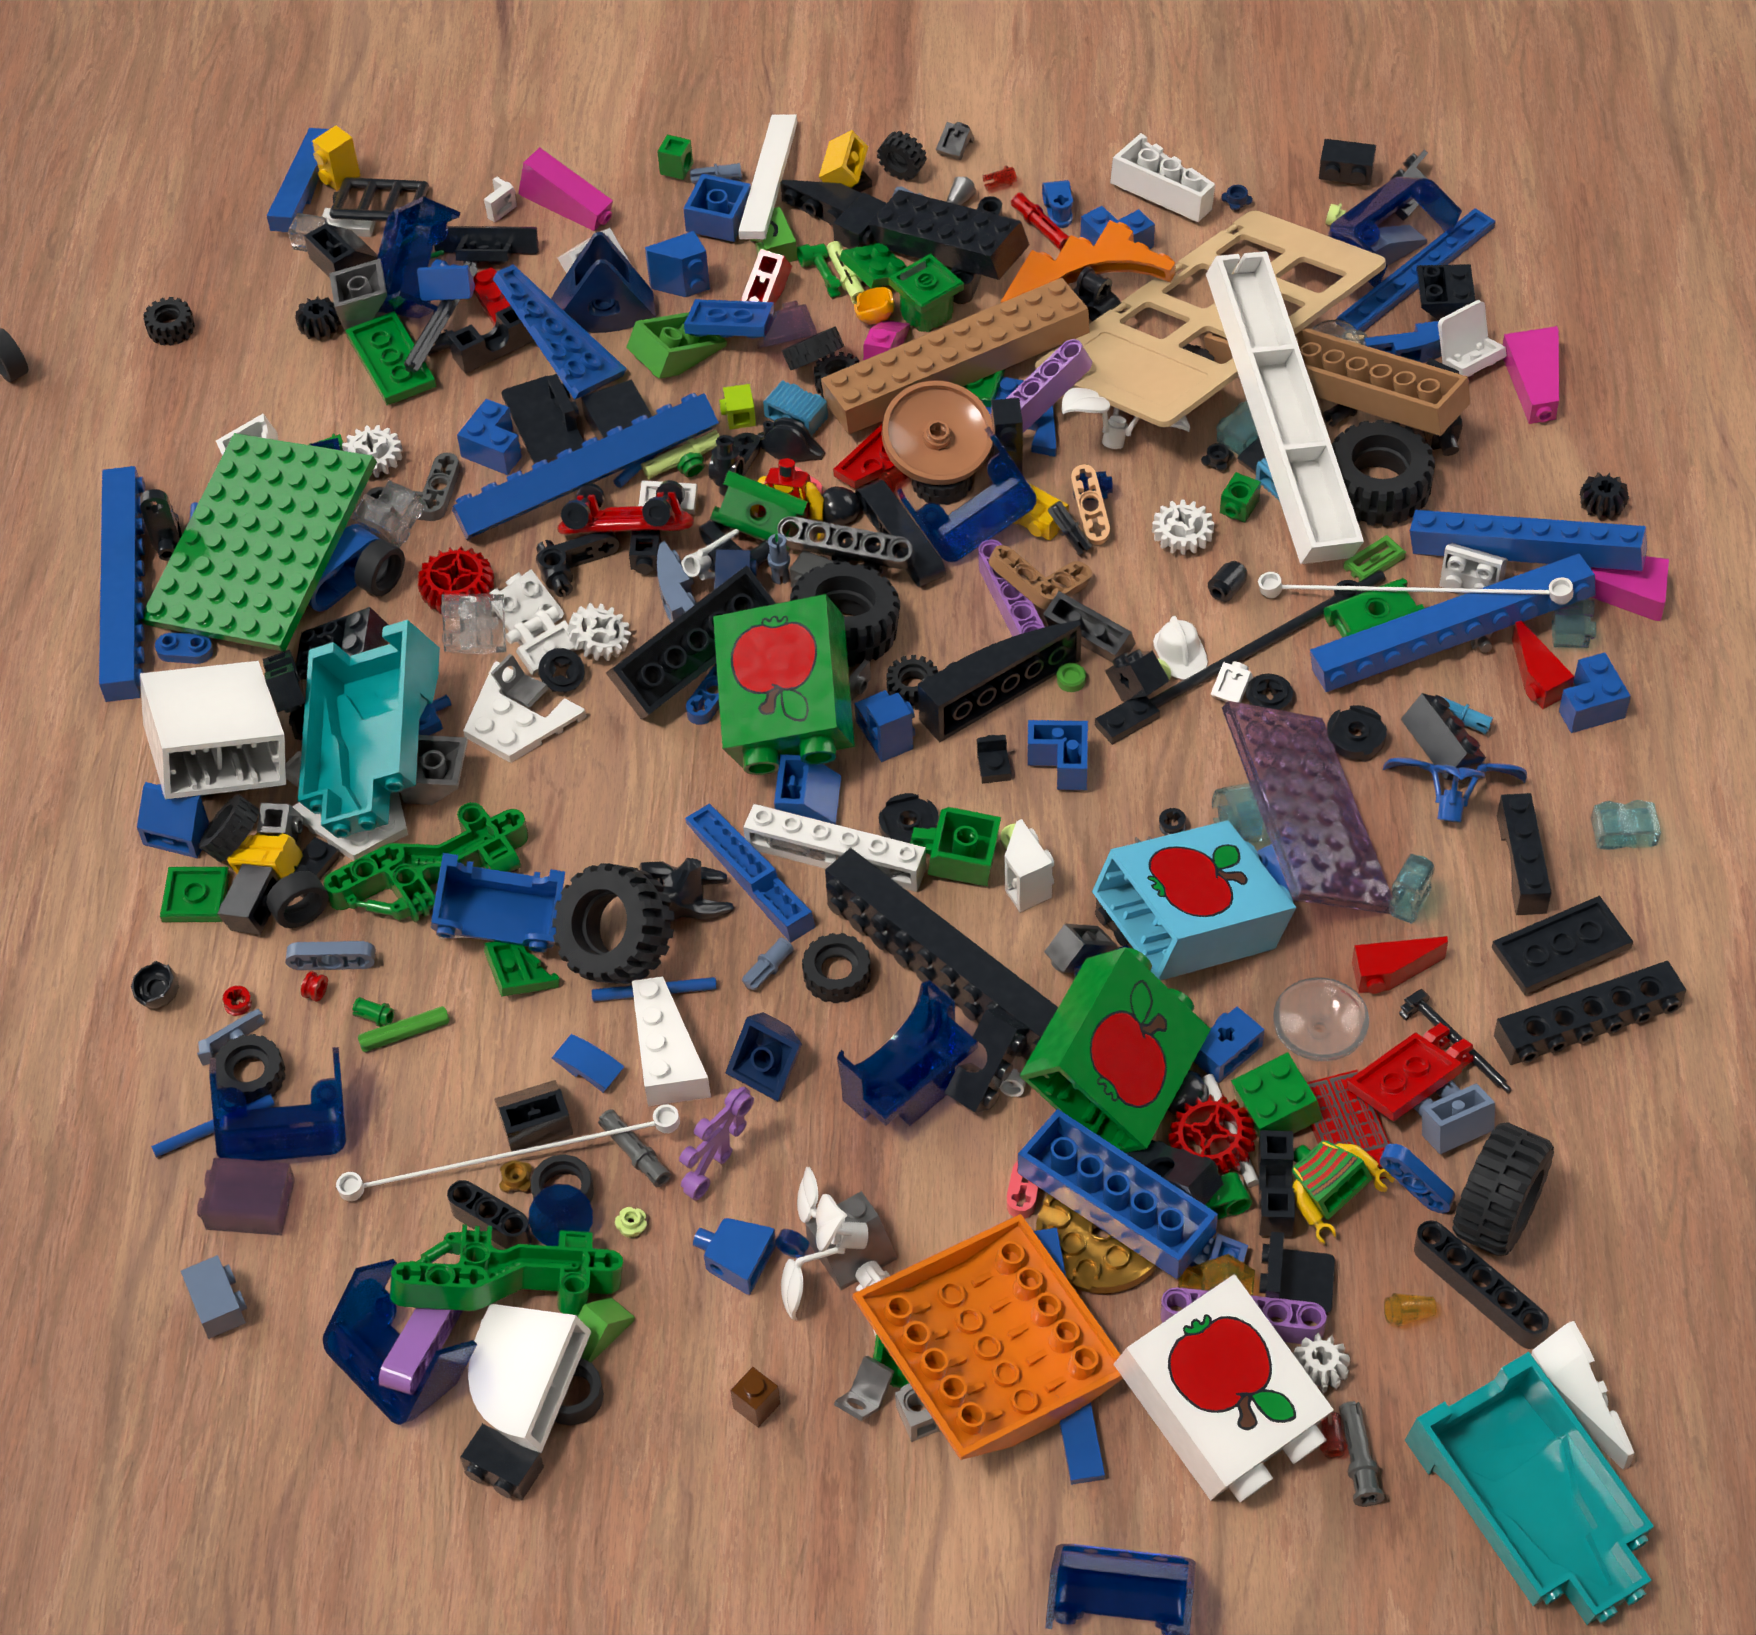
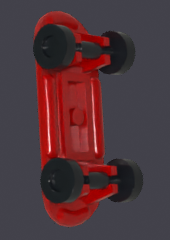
[557,480,694,535]

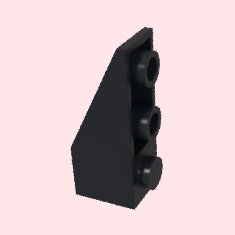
[780,180,862,225]

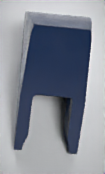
[551,232,656,333]

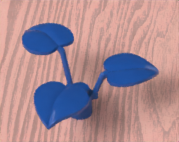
[1383,757,1527,823]

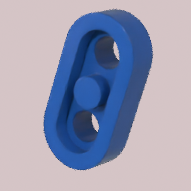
[155,633,213,664]

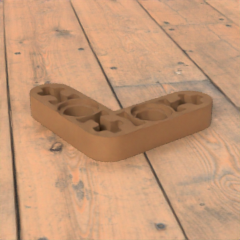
[989,545,1092,609]

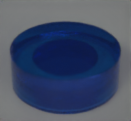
[775,1229,810,1258]

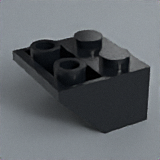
[304,223,382,278]
[1416,264,1476,321]
[494,1080,573,1152]

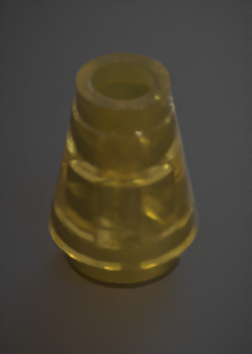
[1384,1293,1436,1327]

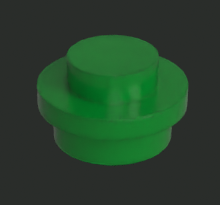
[677,452,705,477]

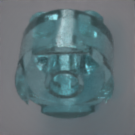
[1212,781,1275,843]

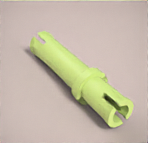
[826,241,865,305]
[641,430,720,479]

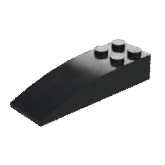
[918,620,1082,743]

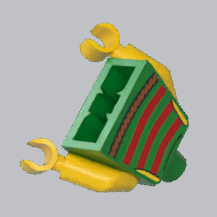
[1292,1141,1395,1245]

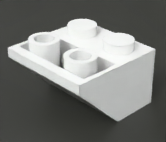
[1439,543,1508,594]
[1005,819,1054,912]

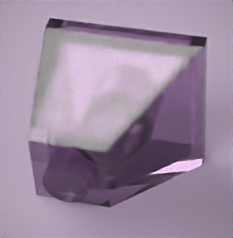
[756,300,817,349]

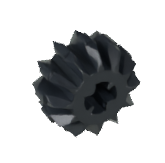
[295,296,341,341]
[1579,472,1629,520]

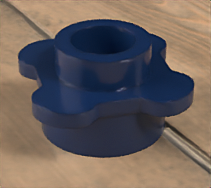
[1221,185,1253,210]

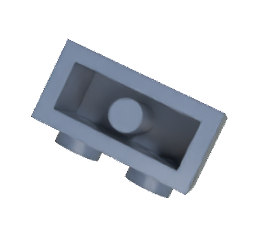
[181,1255,247,1339]

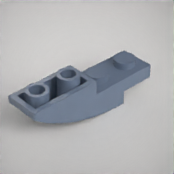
[657,541,696,623]

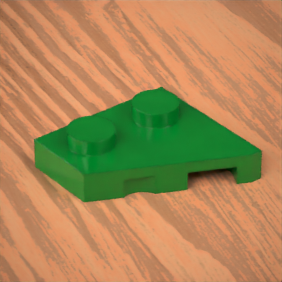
[484,941,560,997]

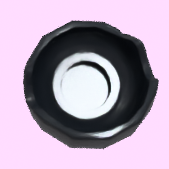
[821,486,860,526]
[131,961,179,1009]
[1168,1070,1209,1115]

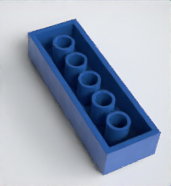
[1018,1109,1218,1280]

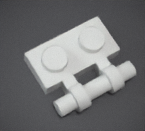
[505,607,576,675]

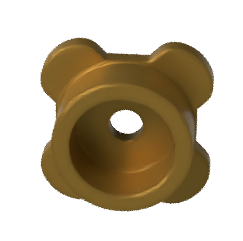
[499,1160,532,1192]

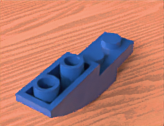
[1364,321,1442,363]

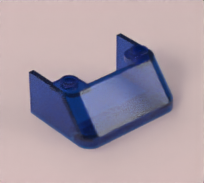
[1328,177,1462,287]
[377,196,461,318]
[897,427,1036,562]
[209,1047,346,1164]
[323,1259,477,1425]
[1045,1544,1196,1635]

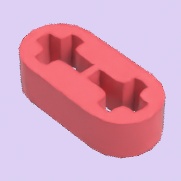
[1007,1161,1040,1219]

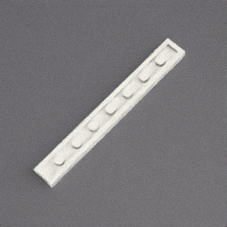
[738,114,798,239]

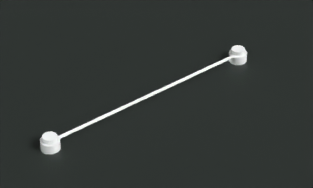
[1258,572,1573,605]
[336,1104,680,1201]

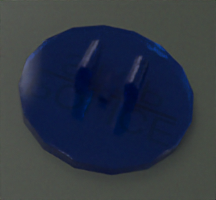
[528,1184,593,1246]

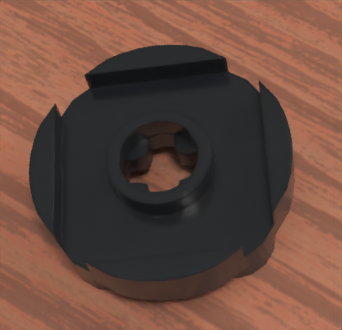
[1326,705,1387,762]
[878,793,939,843]

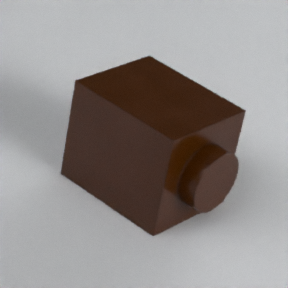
[730,1367,781,1428]

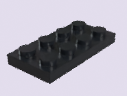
[1492,895,1633,995]

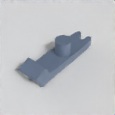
[197,1009,266,1066]

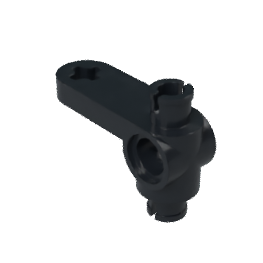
[709,433,760,496]
[140,489,182,561]
[536,531,620,597]

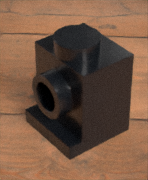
[629,530,662,574]

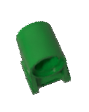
[1205,1172,1253,1220]

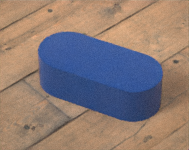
[308,524,382,612]

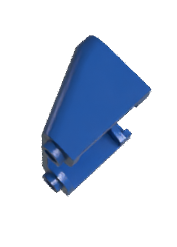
[431,853,565,952]

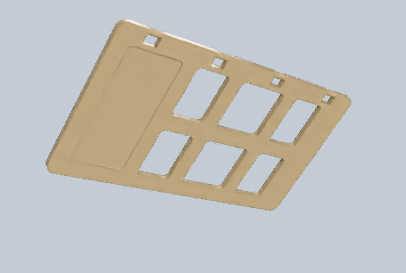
[1035,211,1386,427]

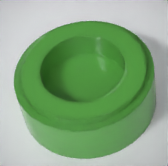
[1057,663,1086,692]

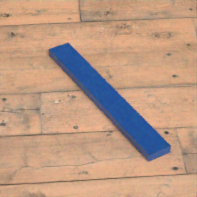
[1336,208,1495,332]
[1034,1228,1105,1485]

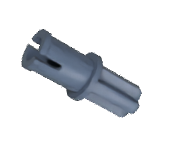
[690,163,742,184]
[742,937,794,990]

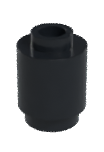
[1208,561,1248,602]

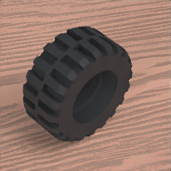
[1332,420,1435,526]
[790,562,900,667]
[552,863,674,984]
[1452,1122,1554,1256]

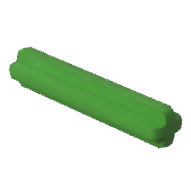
[358,1006,449,1052]

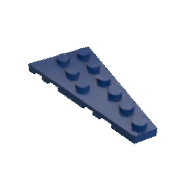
[493,264,627,400]

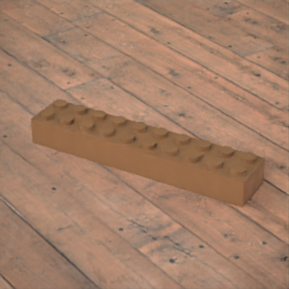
[821,278,1090,435]
[1204,328,1471,436]

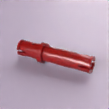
[1011,192,1070,251]

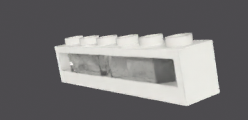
[743,804,926,892]

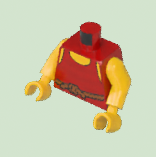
[751,458,825,541]

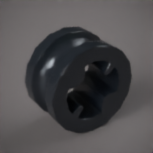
[1159,808,1186,836]

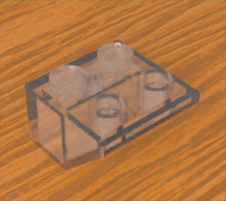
[441,593,506,655]

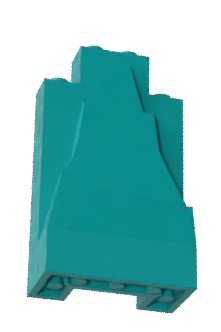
[298,619,440,838]
[1405,1352,1654,1625]

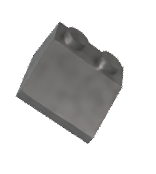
[329,259,387,331]
[401,735,468,805]
[805,1191,897,1290]

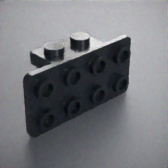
[501,374,584,464]

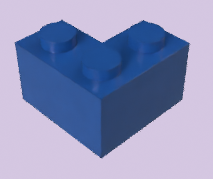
[1080,206,1155,249]
[457,399,522,475]
[1559,652,1631,733]
[854,690,915,762]
[1028,720,1088,790]

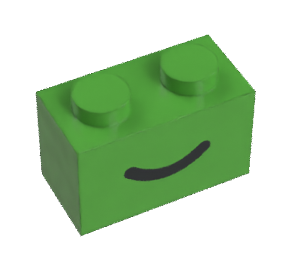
[750,207,797,262]

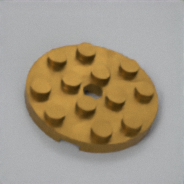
[1036,1194,1157,1293]

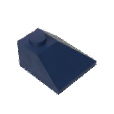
[725,1012,802,1101]

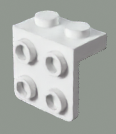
[1438,300,1507,377]
[480,569,564,645]

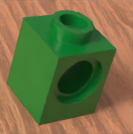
[657,134,693,180]
[1220,472,1261,523]

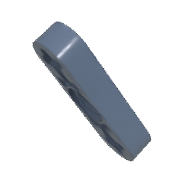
[285,941,376,970]

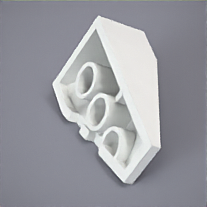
[1531,1321,1634,1470]

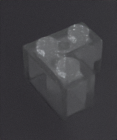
[351,480,426,548]

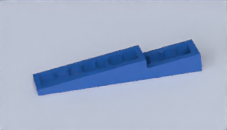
[266,128,329,233]
[685,803,815,943]

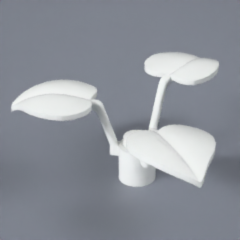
[1062,388,1190,449]
[781,1167,868,1320]

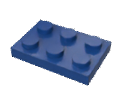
[684,299,774,339]

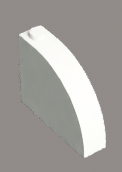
[468,1304,591,1453]

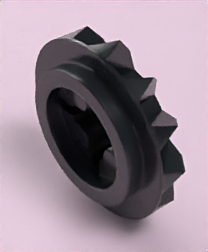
[538,648,585,694]
[1246,673,1293,714]

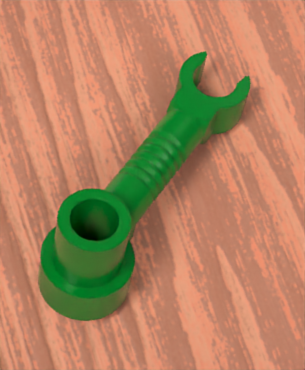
[797,243,841,297]

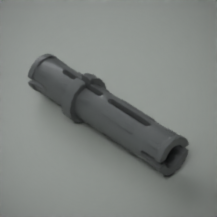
[598,1109,671,1187]

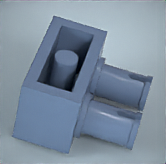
[1413,1080,1495,1154]

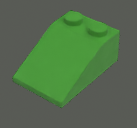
[626,312,727,379]

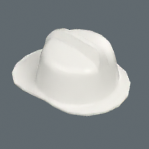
[1153,616,1208,680]

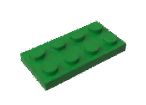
[345,311,437,405]

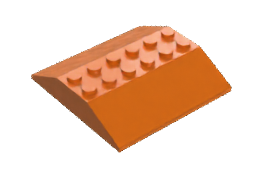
[852,1214,1123,1460]

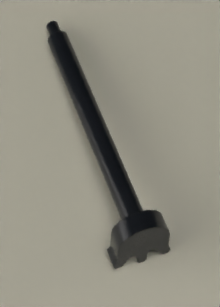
[1399,989,1512,1093]

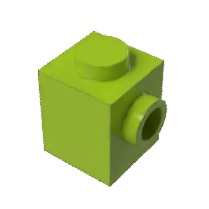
[719,384,756,430]

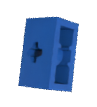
[1194,1006,1265,1083]

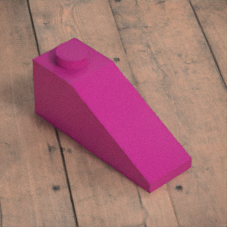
[863,320,910,361]

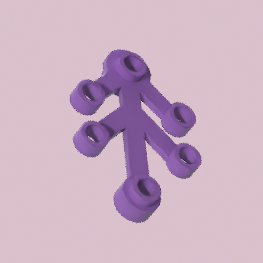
[679,1087,754,1201]

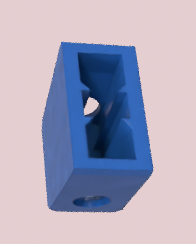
[693,1218,777,1296]

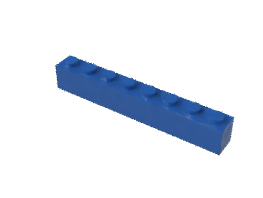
[1410,510,1647,571]

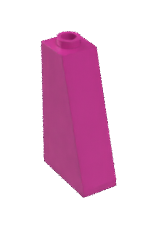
[518,147,613,231]
[1502,326,1559,424]
[1590,556,1669,621]

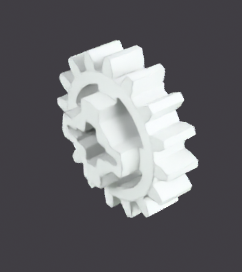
[342,425,402,477]
[1152,500,1214,555]
[567,603,631,661]

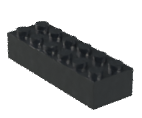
[869,190,1030,280]
[606,565,776,719]

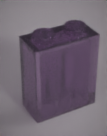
[197,1158,295,1236]

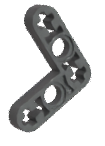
[366,453,460,521]

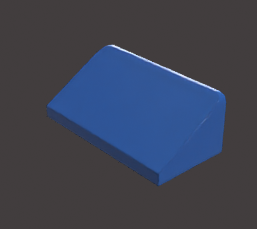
[417,265,475,301]

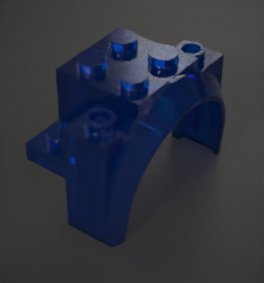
[837,980,978,1126]

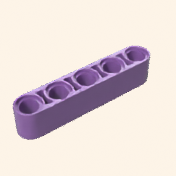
[990,339,1092,448]
[978,539,1045,637]
[379,1263,463,1395]
[1160,1287,1327,1344]

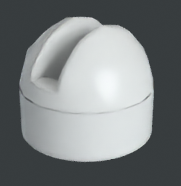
[999,1069,1026,1097]

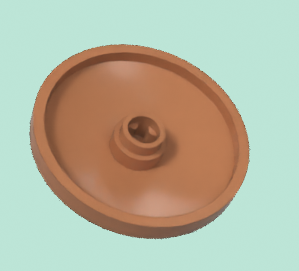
[882,381,993,485]

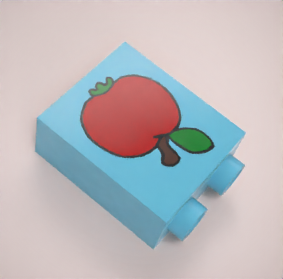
[1092,820,1296,981]

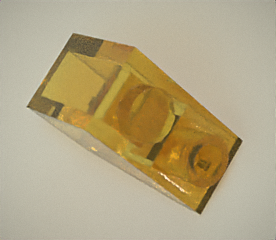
[1178,1254,1255,1296]

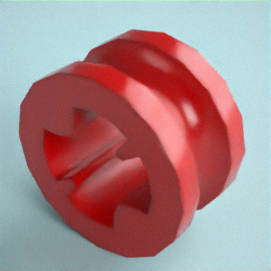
[301,971,328,1002]
[222,985,252,1016]

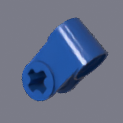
[1042,180,1073,228]

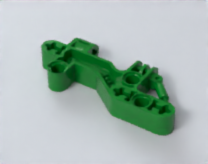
[323,802,528,922]
[390,1224,623,1316]

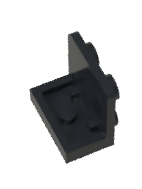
[1259,1232,1335,1316]

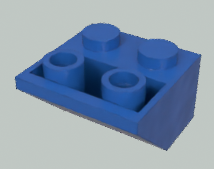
[774,754,841,825]
[137,782,210,858]

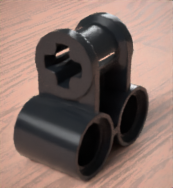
[1072,266,1121,322]

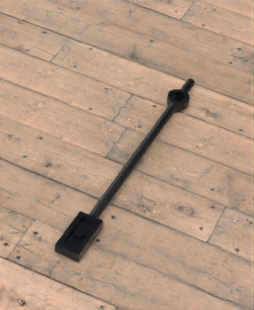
[1095,570,1386,745]

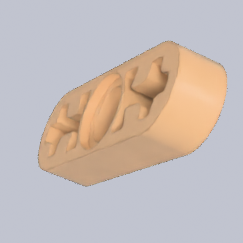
[1071,464,1110,545]

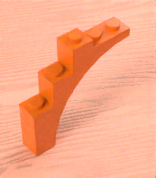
[1000,220,1176,303]

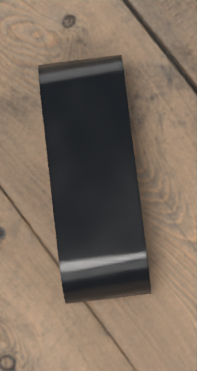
[447,1180,532,1249]

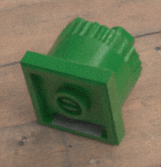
[888,254,964,332]

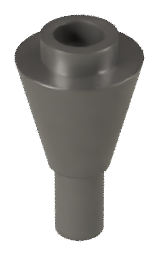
[946,177,976,205]

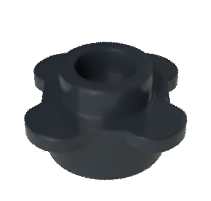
[1201,443,1234,471]

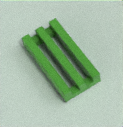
[1343,535,1406,582]

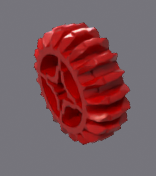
[418,546,495,616]
[1169,1094,1257,1175]

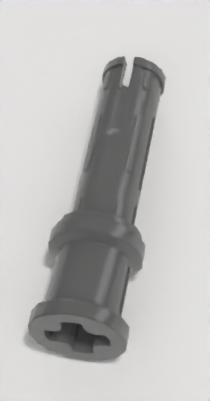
[1339,1401,1385,1507]

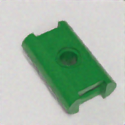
[710,471,807,551]
[1324,578,1425,638]

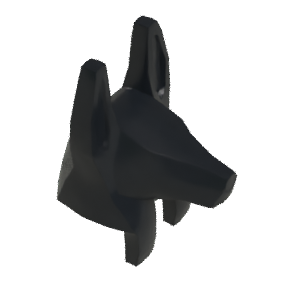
[639,858,734,920]

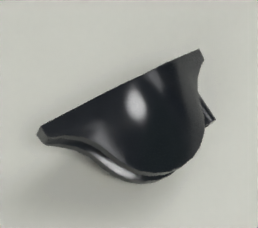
[757,417,825,461]

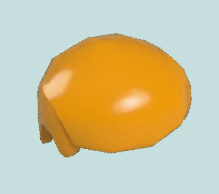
[854,287,895,324]

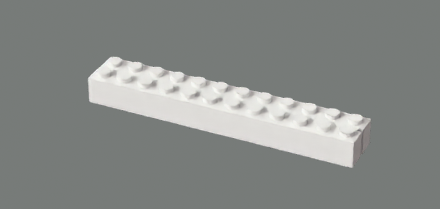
[1206,251,1364,564]

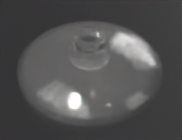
[1273,977,1369,1061]

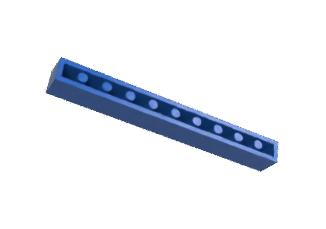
[452,393,719,540]
[99,466,146,702]
[1310,553,1596,692]

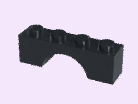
[1497,793,1551,916]

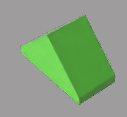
[578,1297,635,1363]

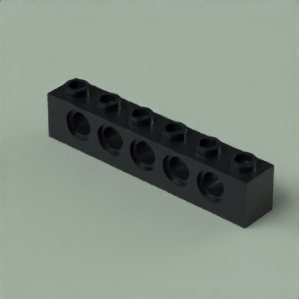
[1494,960,1686,1065]

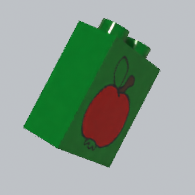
[713,594,855,775]
[1019,947,1211,1153]

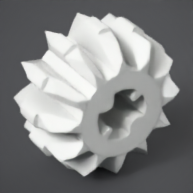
[1293,1333,1350,1394]

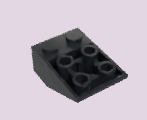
[296,607,389,679]

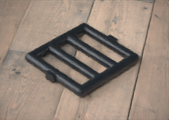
[329,177,429,223]

